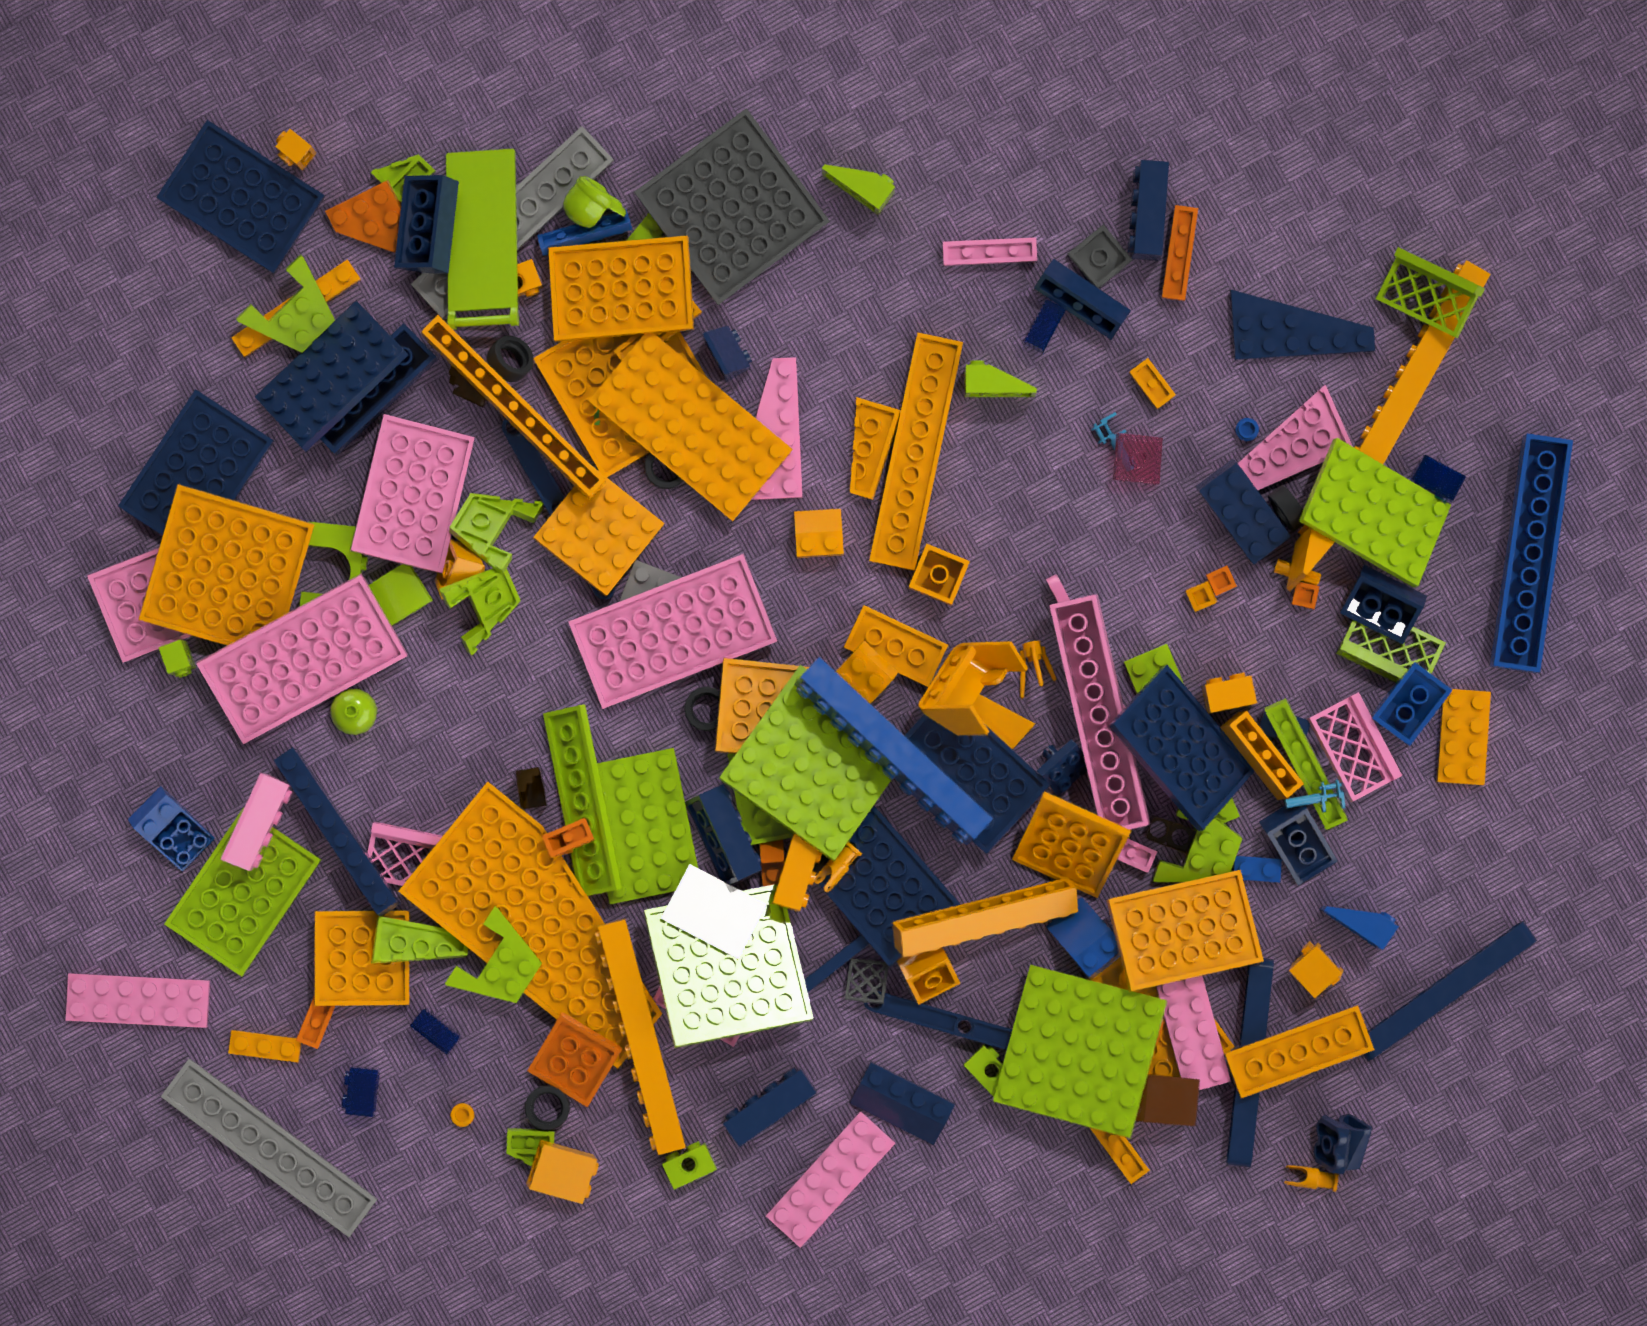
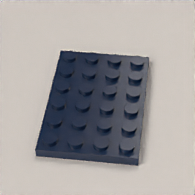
[156,120,325,274]
[255,301,409,452]
[118,389,274,536]
[1109,665,1255,832]
[905,715,1051,854]
[812,805,961,968]

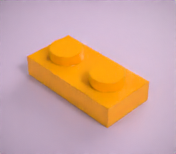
[1129,358,1176,409]

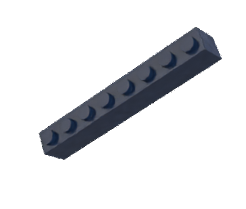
[274,747,401,916]

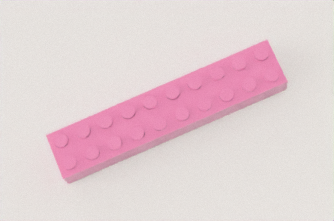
[1050,594,1150,829]

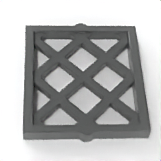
[845,958,889,1004]

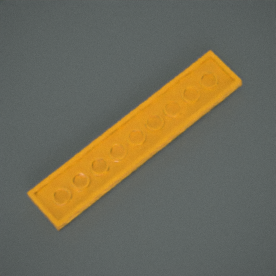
[869,332,963,571]

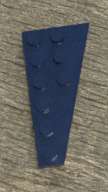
[1230,290,1375,360]

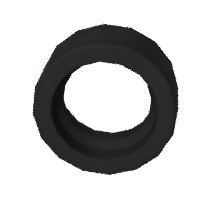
[487,335,534,382]
[645,453,683,489]
[1268,485,1303,531]
[684,686,720,731]
[525,1085,570,1130]

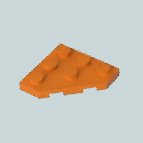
[325,180,401,253]

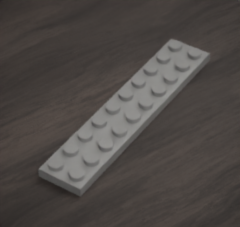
[411,126,614,319]
[161,1059,378,1237]

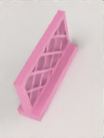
[1307,692,1402,802]
[367,822,443,886]

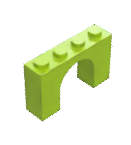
[300,522,368,606]

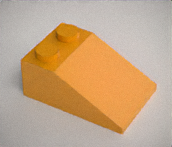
[1286,524,1334,591]

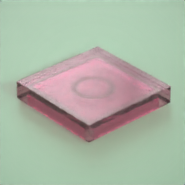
[1113,433,1163,485]

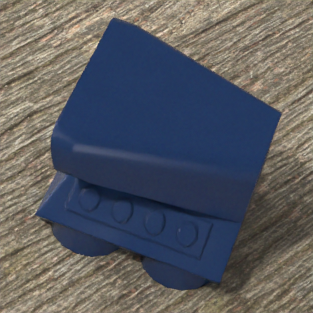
[1313,1114,1372,1174]

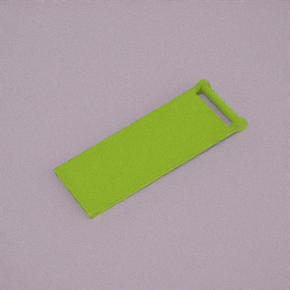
[446,149,519,330]

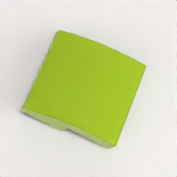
[369,564,433,626]

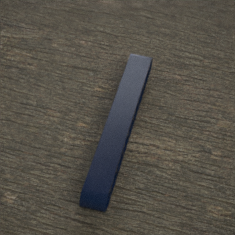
[1362,921,1537,1062]
[1227,958,1274,1167]

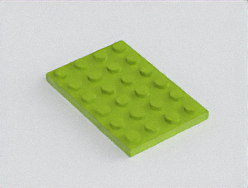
[1299,438,1451,588]
[597,748,699,904]
[164,807,322,977]

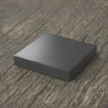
[1067,224,1133,288]

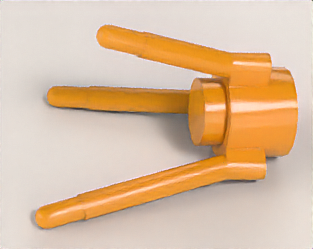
[1019,640,1057,699]

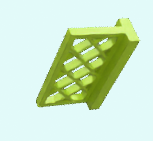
[1376,247,1485,338]
[1336,620,1446,683]

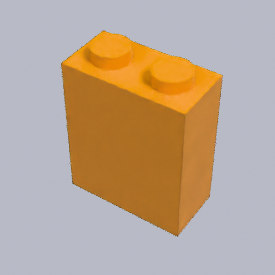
[526,1139,599,1204]

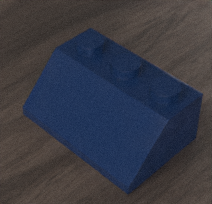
[1340,565,1427,644]

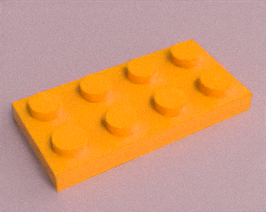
[844,605,948,687]
[1437,689,1491,785]

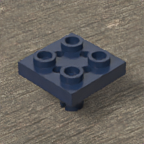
[1037,739,1087,796]

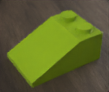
[822,164,895,215]
[965,360,1037,397]

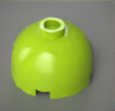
[330,688,378,735]

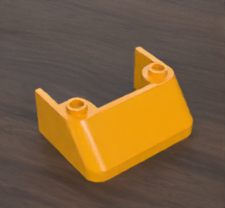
[919,641,1028,735]

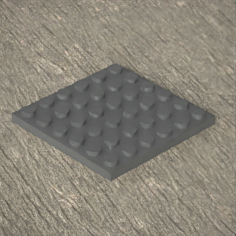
[634,108,830,305]

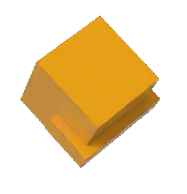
[1289,941,1344,998]

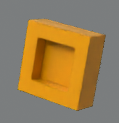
[1186,580,1218,612]

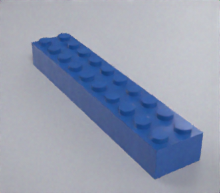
[1490,433,1573,673]
[794,657,993,845]

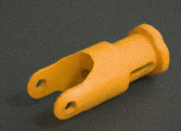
[814,842,862,892]
[1284,1165,1339,1192]

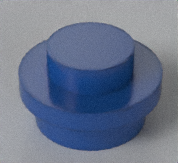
[1235,418,1259,441]

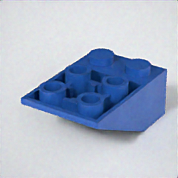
[128,786,215,872]

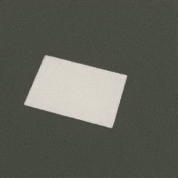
[662,865,766,958]

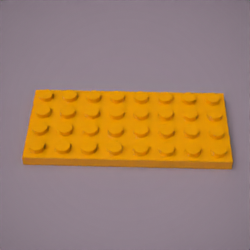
[589,333,793,522]

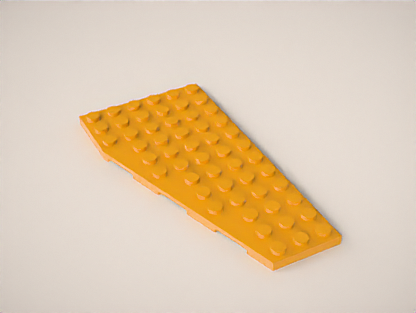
[398,781,662,1069]

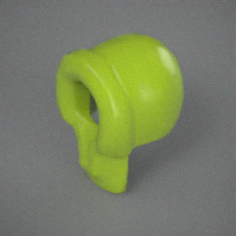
[563,176,626,228]

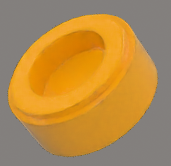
[451,1103,475,1127]

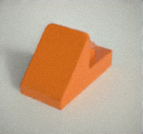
[542,818,595,858]
[760,839,785,887]

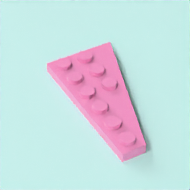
[751,357,802,500]
[1238,384,1353,490]

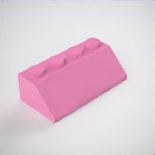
[221,773,293,871]

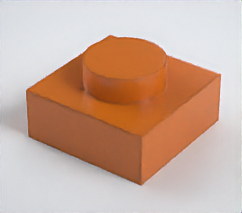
[1205,565,1237,596]
[1291,582,1320,610]

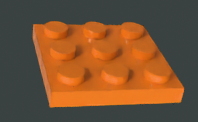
[527,1012,623,1107]

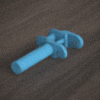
[1091,412,1135,472]
[1285,780,1345,812]

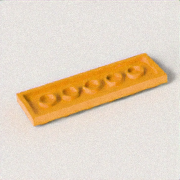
[1224,1005,1374,1098]

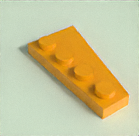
[850,397,901,500]

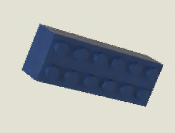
[320,323,439,456]

